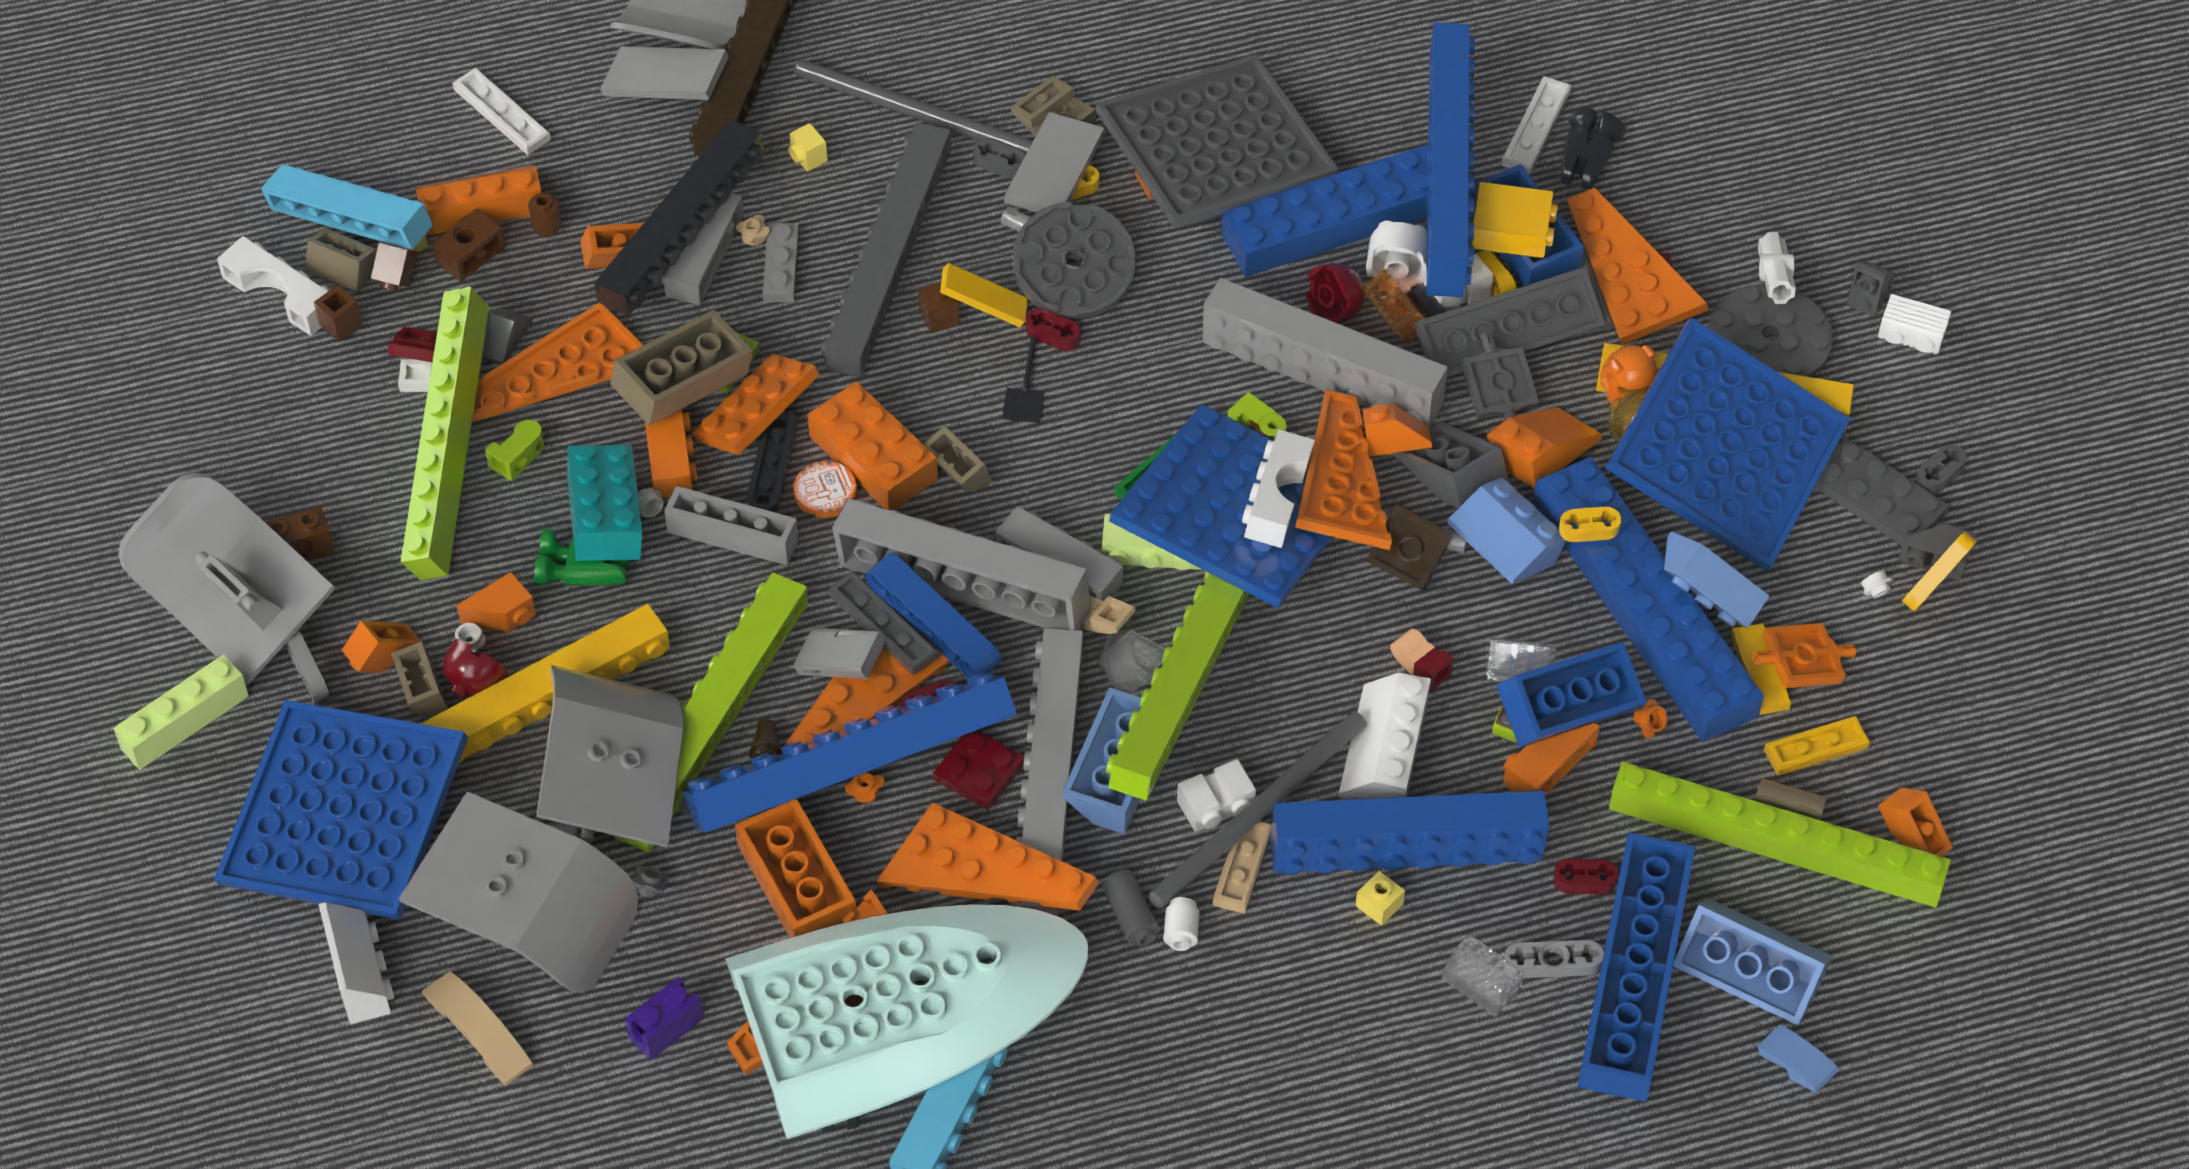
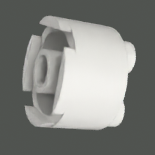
[1366,221,1427,292]

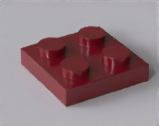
[933,730,1024,811]

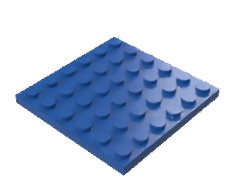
[1605,317,1850,571]
[1109,404,1333,608]
[214,700,468,920]

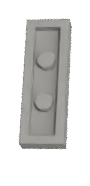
[763,223,799,302]

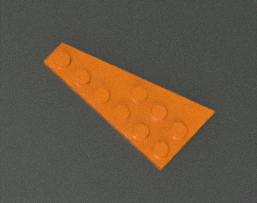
[1567,188,1709,345]
[472,303,643,423]
[876,802,1099,910]

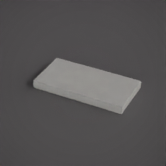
[600,46,729,100]
[1004,112,1105,212]

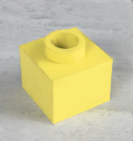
[788,123,827,172]
[1356,871,1405,926]

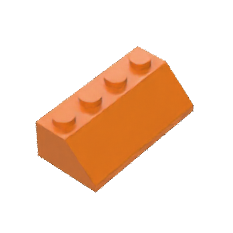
[416,164,542,236]

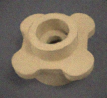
[736,215,770,246]

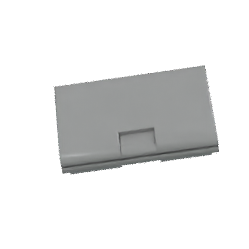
[794,628,885,679]

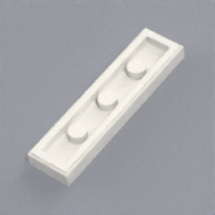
[453,68,551,155]
[1501,76,1571,175]

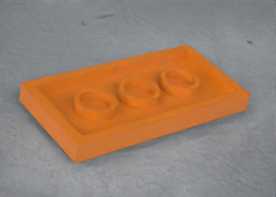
[692,353,819,455]

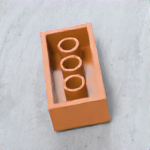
[807,381,938,510]
[735,799,856,938]

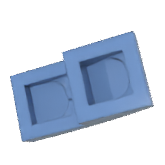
[1758,1024,1838,1093]

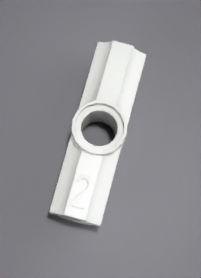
[1758,232,1796,304]

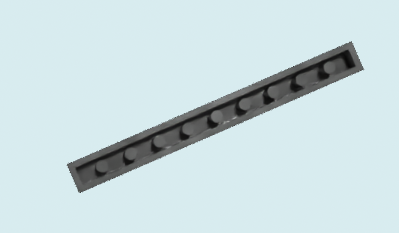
[821,122,951,377]

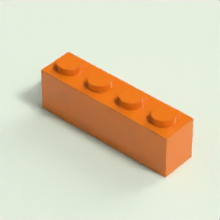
[645,409,698,498]

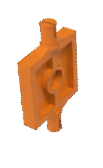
[1752,623,1856,688]

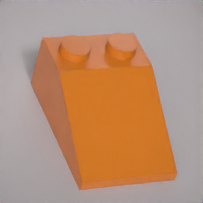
[1487,407,1602,489]

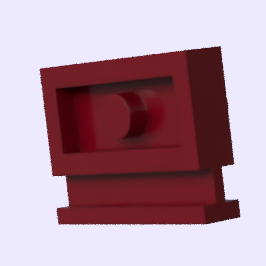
[388,326,437,363]

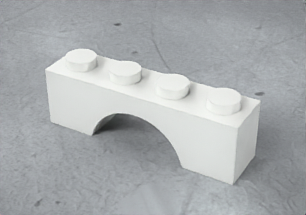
[217,236,330,336]
[1242,429,1315,548]

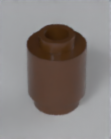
[528,193,562,237]

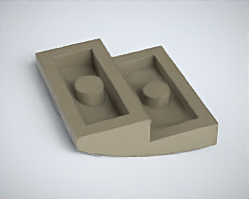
[1011,76,1097,136]

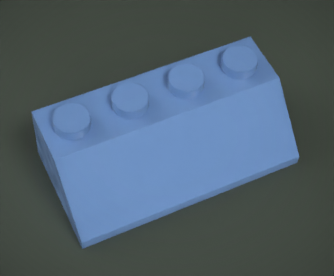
[1062,687,1141,835]
[1673,898,1833,1025]

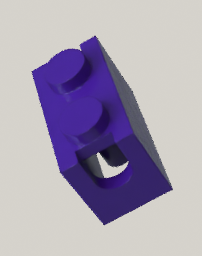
[625,976,704,1060]

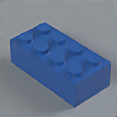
[1469,164,1584,287]
[1496,642,1647,748]

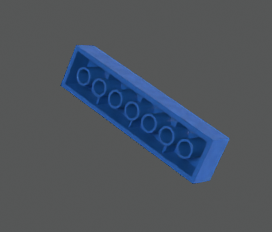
[1221,145,1428,277]
[1270,791,1550,875]
[1577,833,1696,1102]

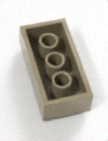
[610,310,753,426]

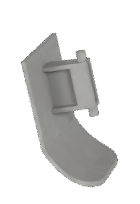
[610,0,746,49]
[118,473,336,686]
[536,665,683,847]
[399,791,638,993]

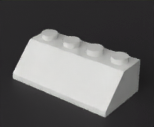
[1338,673,1431,800]

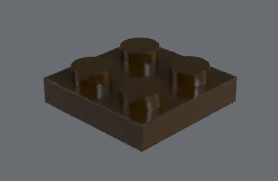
[1366,504,1454,591]

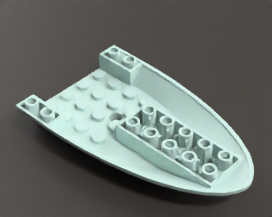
[725,904,1088,1139]

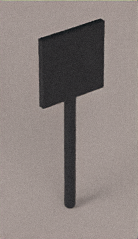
[1002,335,1044,423]

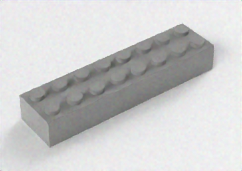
[1202,278,1448,428]
[832,498,1091,630]

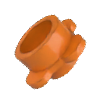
[1633,699,1667,738]
[845,772,884,803]

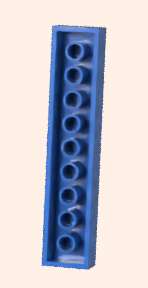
[1426,22,1475,297]
[1533,457,1764,743]
[682,672,1017,833]

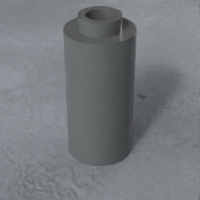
[1102,870,1159,946]

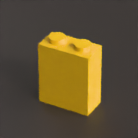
[1471,182,1558,258]

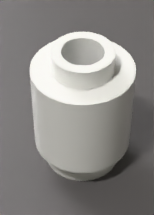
[1163,897,1200,951]

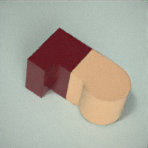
[1390,629,1453,692]

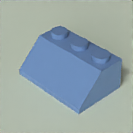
[1447,477,1566,584]
[1664,531,1770,628]

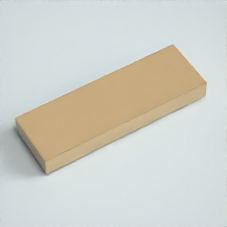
[1212,821,1272,914]

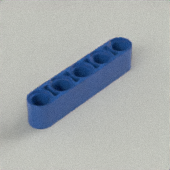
[865,553,1002,677]

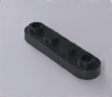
[747,409,797,512]

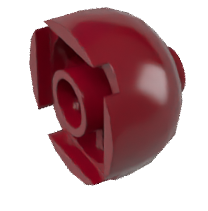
[1306,263,1365,324]
[443,639,510,700]

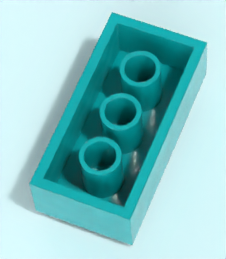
[567,445,642,561]

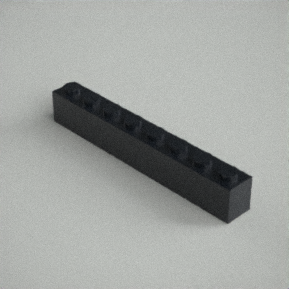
[594,119,764,316]

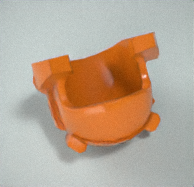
[1601,345,1660,410]

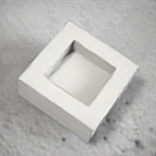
[398,359,432,392]

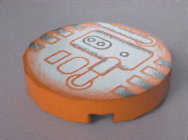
[793,461,857,519]

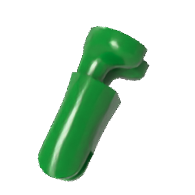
[534,528,630,586]

